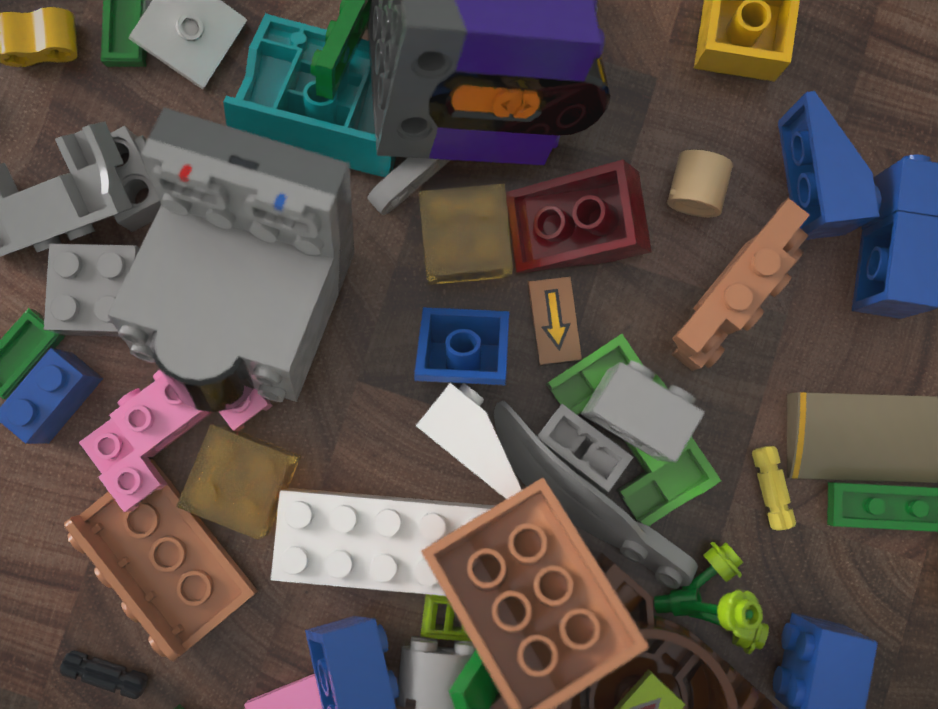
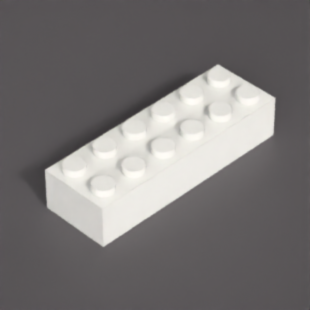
[271,488,495,596]

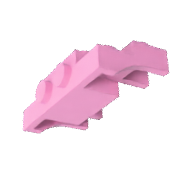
[79,358,273,512]

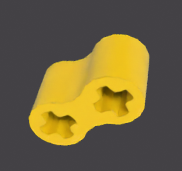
[0,7,78,67]

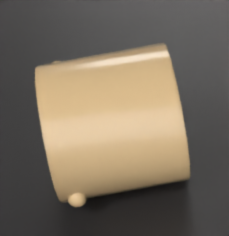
[667,150,733,218]

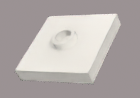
[128,0,247,89]

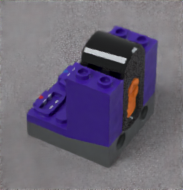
[367,0,611,165]

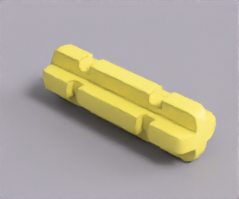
[752,446,796,531]

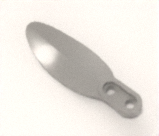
[494,400,698,588]

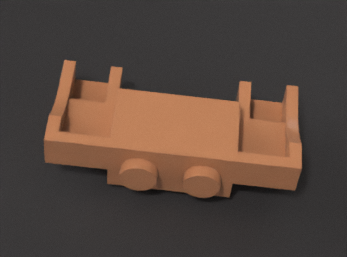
[672,198,809,371]

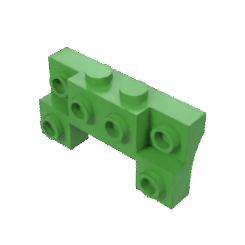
[546,334,721,526]

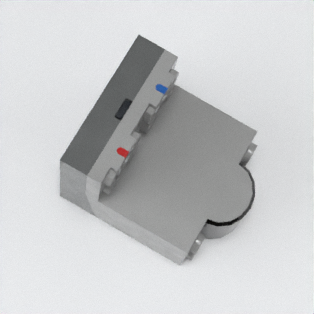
[108,107,355,412]

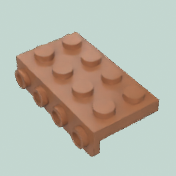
[64,459,258,661]

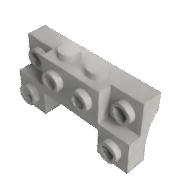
[0,122,133,257]

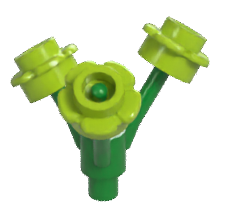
[654,542,769,654]

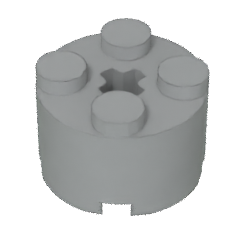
[396,636,476,709]

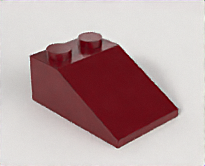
[505,159,652,274]

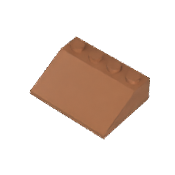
[421,478,649,709]

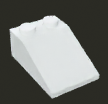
[416,383,522,499]

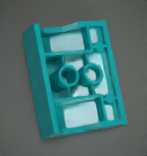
[223,14,397,178]

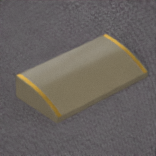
[787,392,938,483]

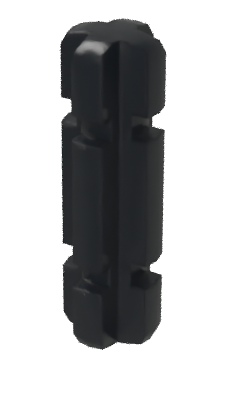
[60,650,148,699]

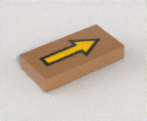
[528,276,582,366]

